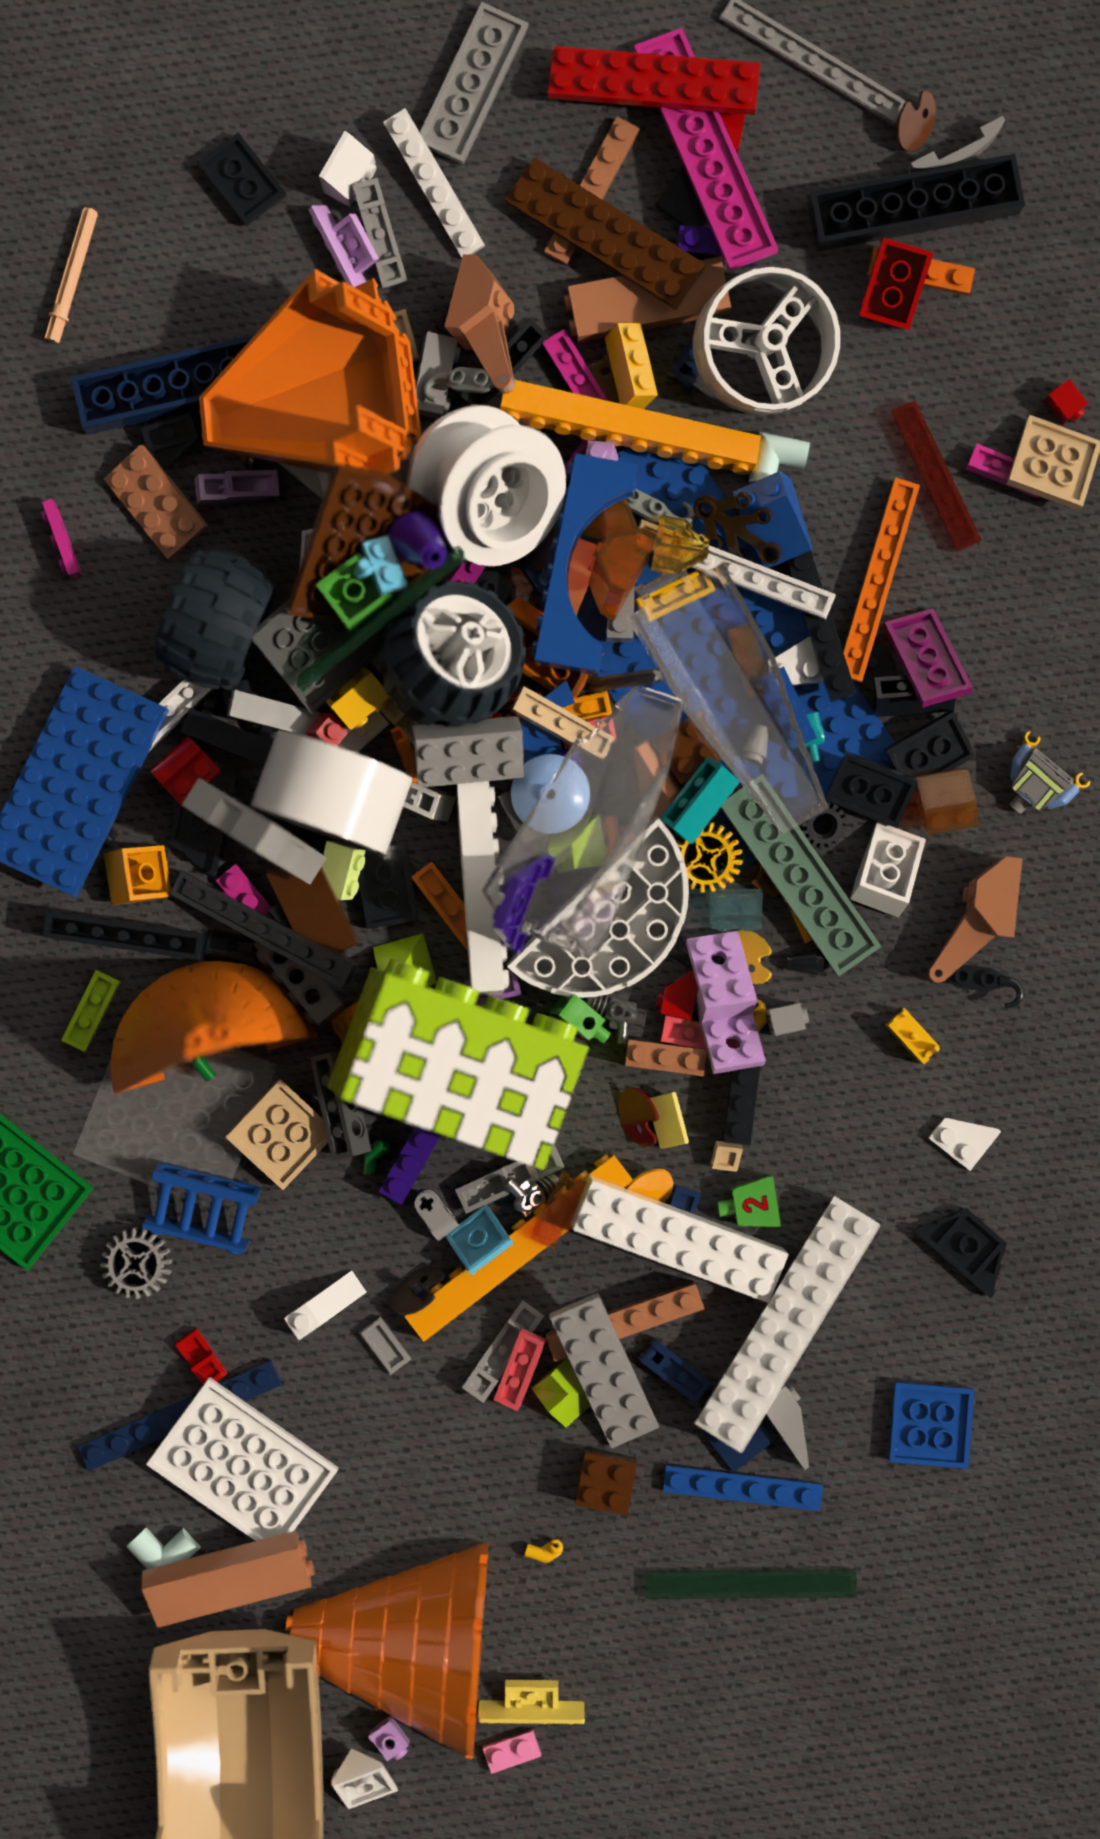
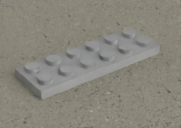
[420,2,528,165]
[549,1293,660,1449]

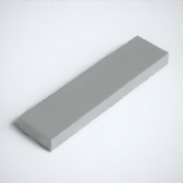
[227,690,321,737]

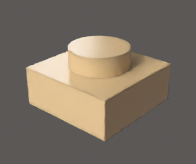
[710,1141,743,1172]

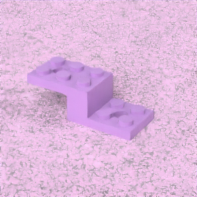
[686,931,766,1074]

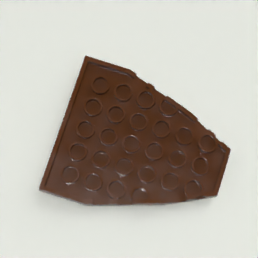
[286,463,460,621]

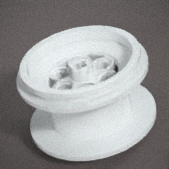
[406,405,566,566]

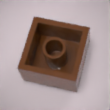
[653,712,726,786]
[575,1448,637,1516]

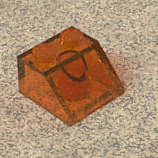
[915,768,979,835]

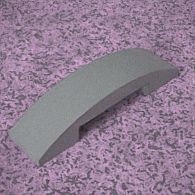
[908,116,1005,173]
[353,178,407,288]
[462,1300,544,1403]

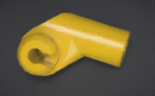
[753,999,767,1032]
[524,1539,563,1563]

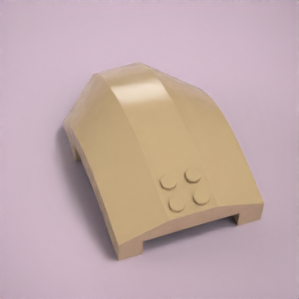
[149,1629,323,1839]

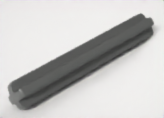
[587,668,663,692]

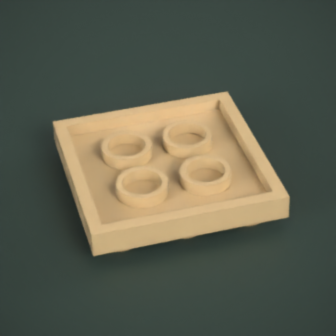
[1006,415,1100,511]
[225,1078,328,1190]

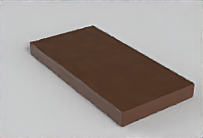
[266,866,359,954]

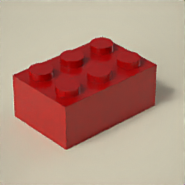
[858,237,934,330]

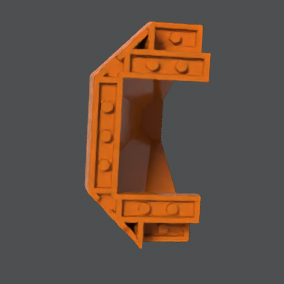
[199,269,421,474]

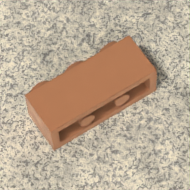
[624,1039,707,1076]

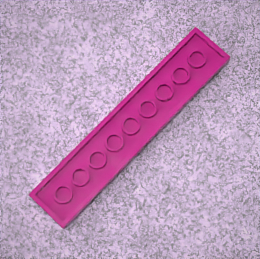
[634,28,778,271]

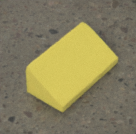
[650,1092,689,1149]

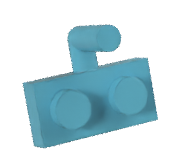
[354,536,407,596]

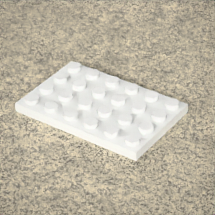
[146,1377,338,1541]

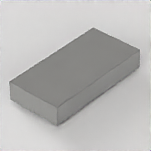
[359,1316,412,1375]

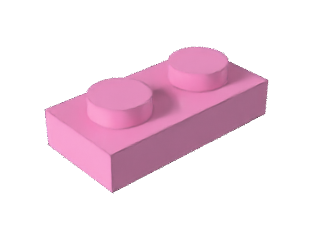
[483,1729,541,1774]

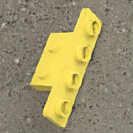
[478,1680,585,1724]

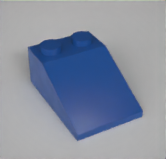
[733,471,813,568]

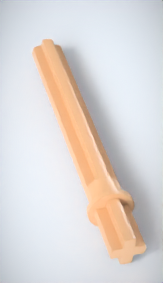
[44,208,98,344]

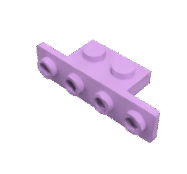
[309,205,379,287]

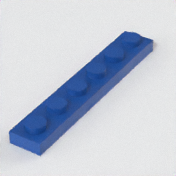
[663,1464,823,1511]

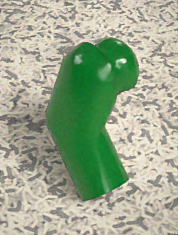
[362,1140,391,1175]

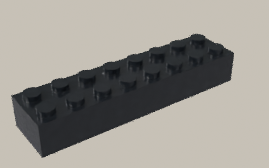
[807,154,1025,252]

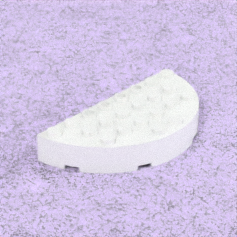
[507,816,689,998]

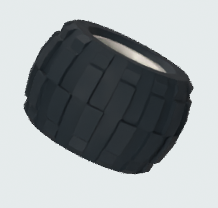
[154,549,277,690]

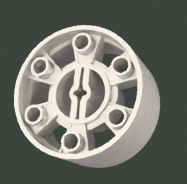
[250,730,413,855]

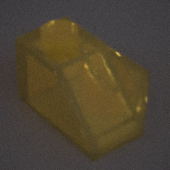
[651,515,710,575]

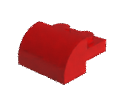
[149,736,222,807]

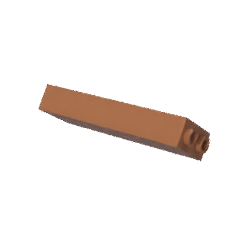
[564,257,731,343]
[142,1531,315,1628]

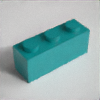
[660,757,740,844]

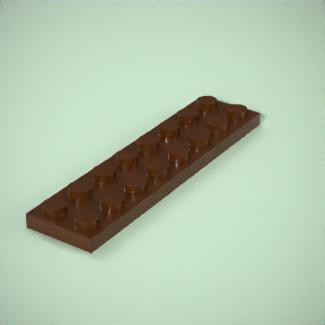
[505,157,706,310]

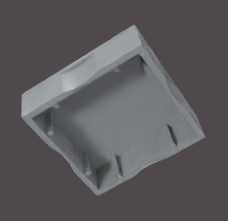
[182,778,327,884]

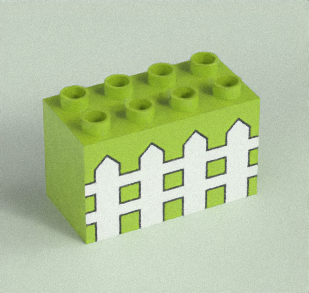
[327,958,589,1170]

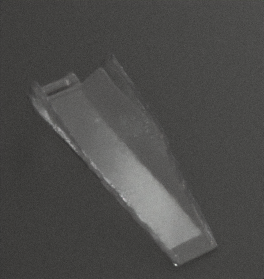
[627,562,828,834]

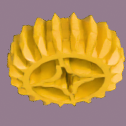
[676,822,743,893]

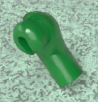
[192,1053,216,1082]

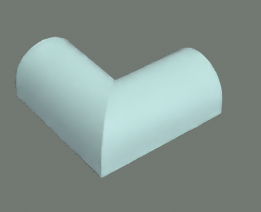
[748,432,810,484]
[126,1527,201,1570]

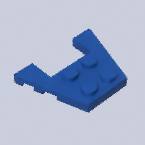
[519,680,600,772]

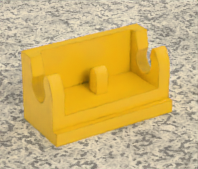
[885,1008,940,1064]

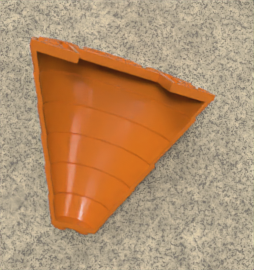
[110,961,318,1095]
[286,1543,489,1759]

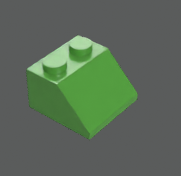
[316,553,393,632]

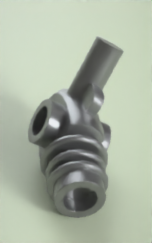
[587,995,638,1044]
[503,1173,561,1217]

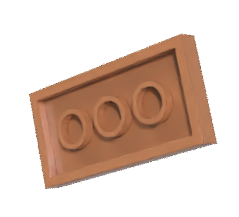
[104,445,208,559]

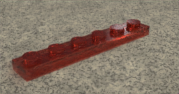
[891,400,982,553]

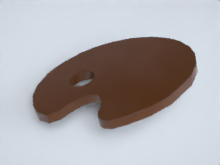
[896,91,936,151]

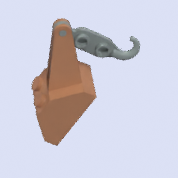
[423,254,516,402]

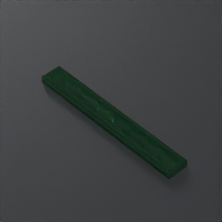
[297,545,465,692]
[645,1569,857,1599]

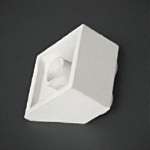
[319,131,377,207]

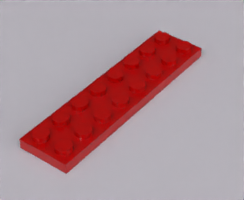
[548,46,760,115]

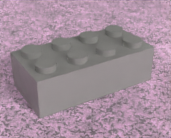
[412,716,524,787]

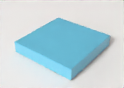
[445,1204,514,1275]

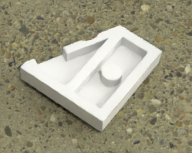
[769,637,824,686]
[928,1118,1001,1171]

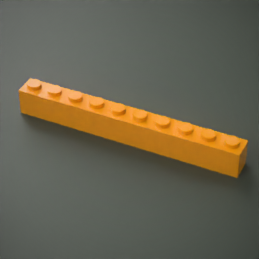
[499,380,761,475]
[405,1154,633,1342]

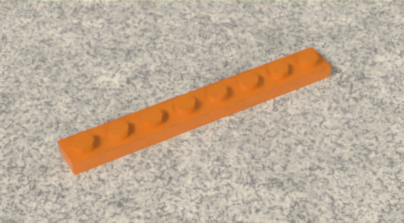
[843,477,920,683]

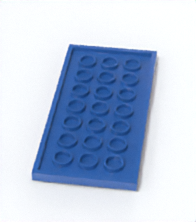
[0,666,169,898]

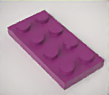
[884,608,973,708]

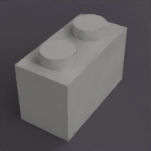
[766,1003,809,1036]

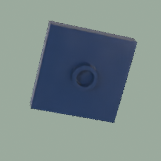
[701,1422,775,1473]

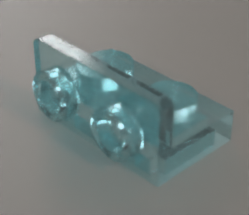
[709,889,763,931]

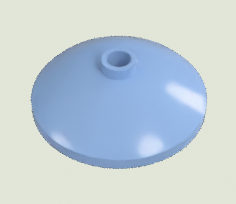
[511,754,590,833]

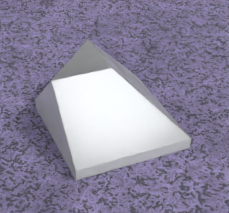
[332,1748,398,1809]

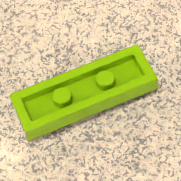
[61,970,121,1052]

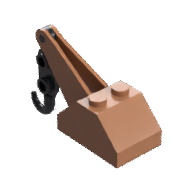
[928,857,1024,1008]

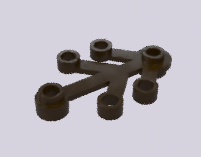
[693,492,782,565]

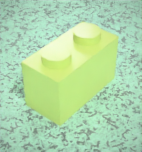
[322,840,366,900]

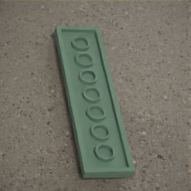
[720,774,882,977]

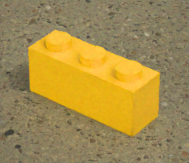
[605,323,658,409]

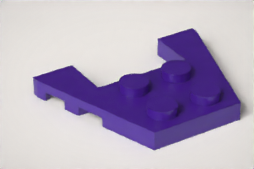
[492,854,556,954]

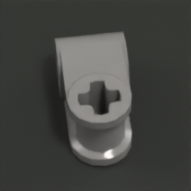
[415,1190,460,1241]

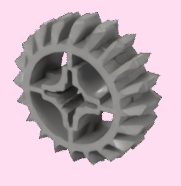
[100,1227,173,1299]

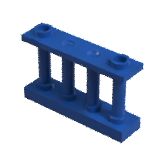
[142,1162,262,1254]

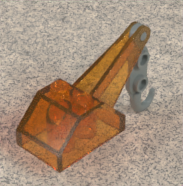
[588,489,695,620]

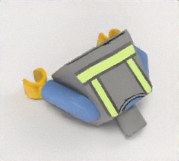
[1010,731,1090,814]

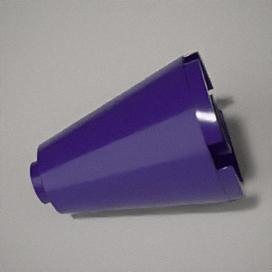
[387,511,446,569]

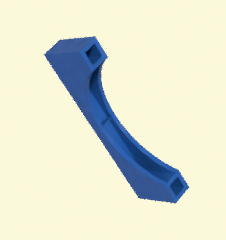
[531,454,639,676]

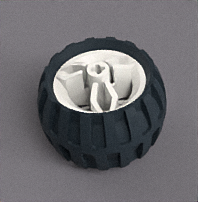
[378,581,526,727]

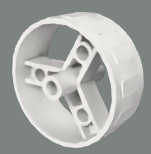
[693,267,840,415]

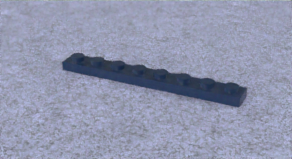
[78,1360,282,1471]

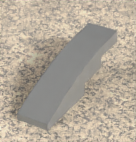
[455,1144,565,1213]

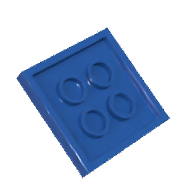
[888,1381,975,1469]

